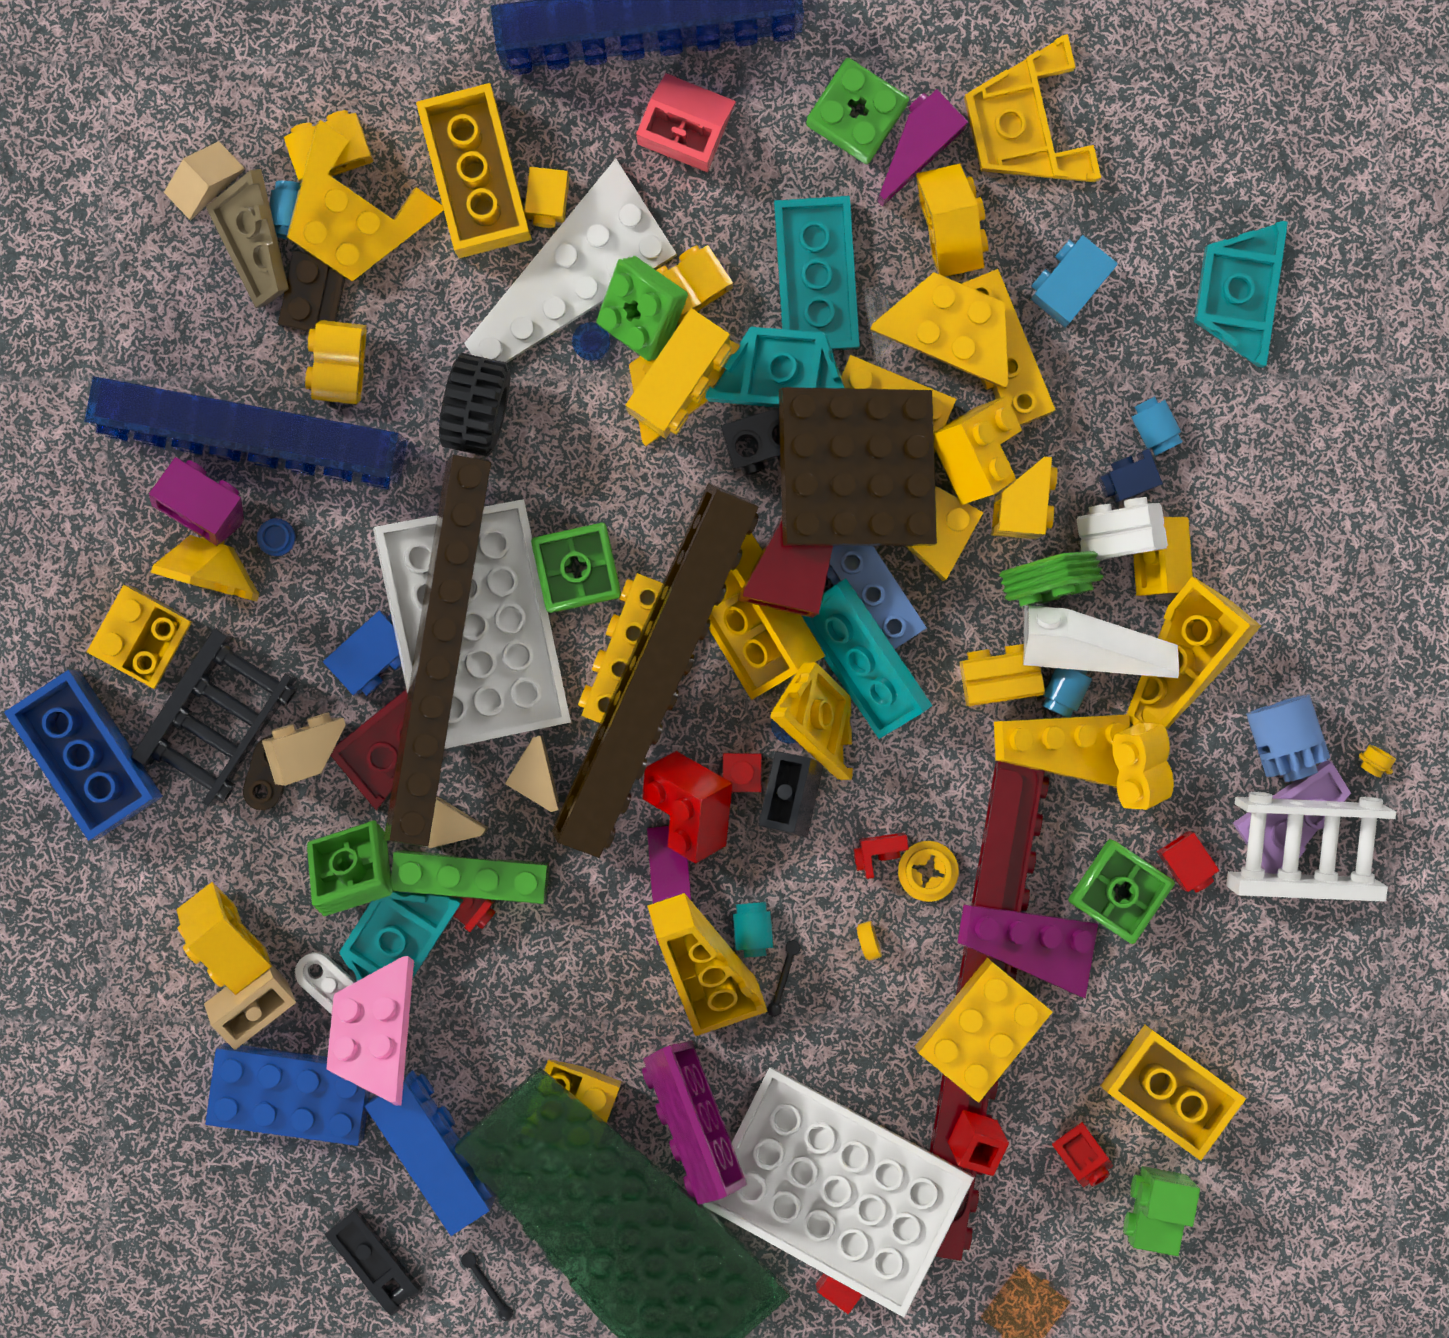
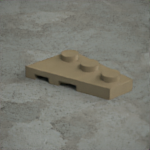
[206,169,289,308]

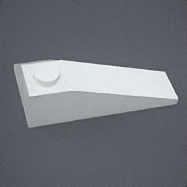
[1023,605,1179,678]

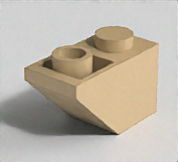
[262,713,346,785]

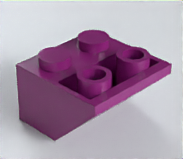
[149,457,244,546]

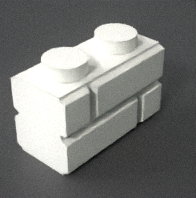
[1076,497,1168,560]

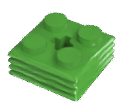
[806,58,909,164]
[596,256,688,361]
[531,523,621,613]
[999,551,1103,607]
[307,820,393,916]
[1068,839,1175,944]

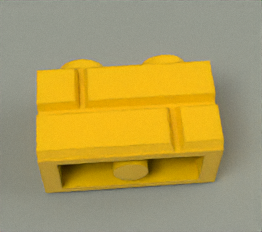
[959,644,1045,706]

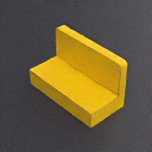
[1133,517,1193,596]

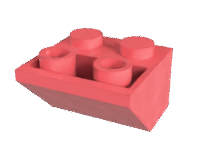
[636,73,736,173]

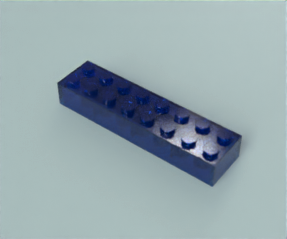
[491,0,804,75]
[84,376,408,490]

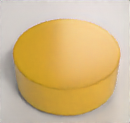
[857,921,882,961]

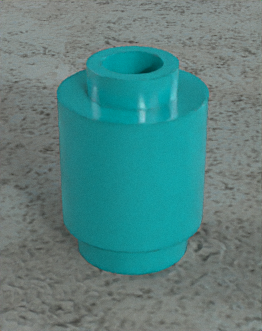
[733,902,774,958]

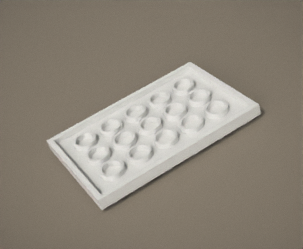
[373,499,571,749]
[700,1067,975,1317]

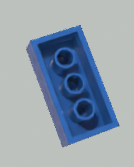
[4,670,163,841]
[205,1043,370,1146]
[364,1070,498,1236]

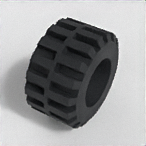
[439,353,510,457]

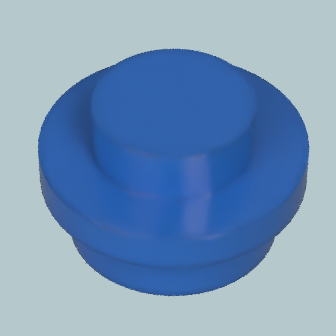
[257,518,296,556]

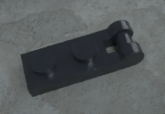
[325,1208,423,1316]

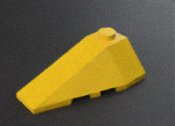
[151,535,259,602]
[1126,577,1261,730]

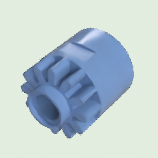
[1246,694,1330,782]

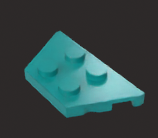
[1194,221,1288,368]
[706,327,845,408]
[339,891,463,981]

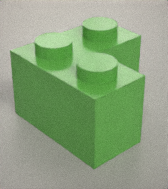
[1123,1166,1200,1257]

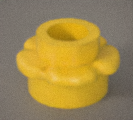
[1359,744,1396,778]

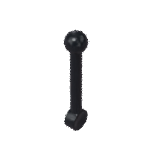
[767,940,800,1017]
[461,1252,513,1321]

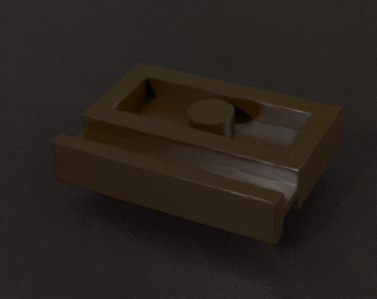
[278,250,345,332]

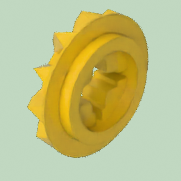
[898,841,959,902]

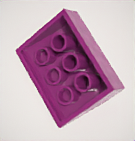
[642,1040,747,1205]

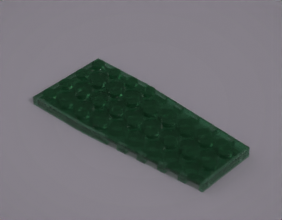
[455,1068,790,1338]

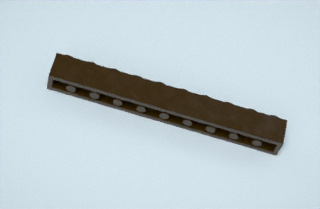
[384,454,491,846]
[551,483,759,858]

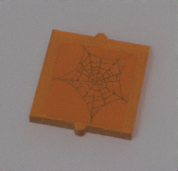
[980,1264,1070,1338]

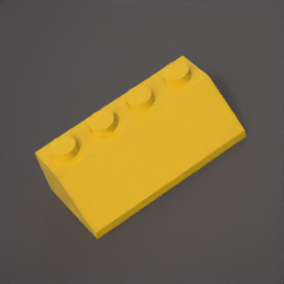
[708,533,825,700]

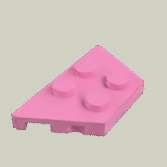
[326,956,414,1106]

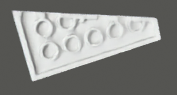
[465,159,677,363]

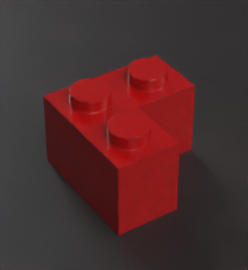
[642,751,733,864]

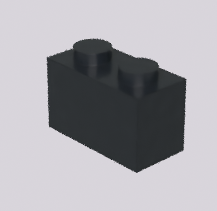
[758,751,824,838]

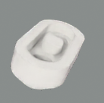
[295,952,356,1014]

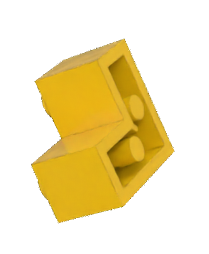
[916,163,989,277]
[933,396,1022,505]
[176,882,272,995]

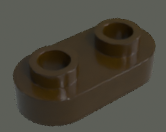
[243,736,285,810]

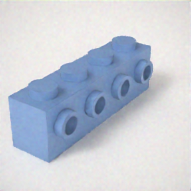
[827,546,927,649]

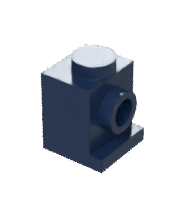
[1099,449,1163,503]

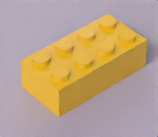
[416,83,532,259]

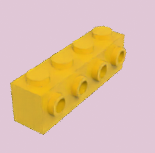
[961,269,1055,426]
[578,573,663,723]

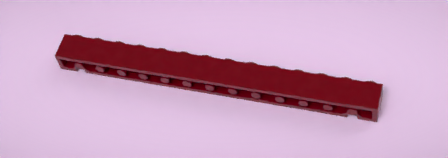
[929,761,1049,1261]

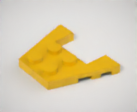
[964,34,1101,182]
[286,120,444,281]

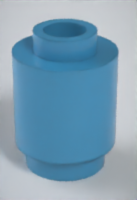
[269,180,301,239]
[1131,396,1182,456]
[1042,668,1092,718]

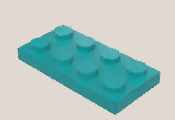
[774,196,860,351]
[801,578,933,739]

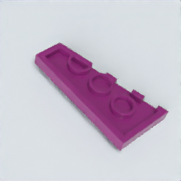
[957,904,1098,999]

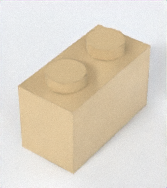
[204,964,296,1050]

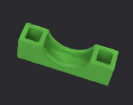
[391,850,550,904]

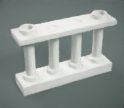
[1226,792,1396,902]

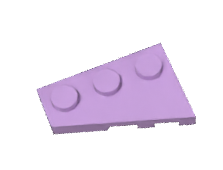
[1233,760,1351,874]

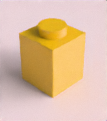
[524,167,570,228]

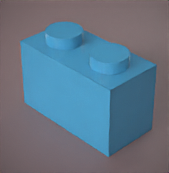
[1030,235,1118,328]

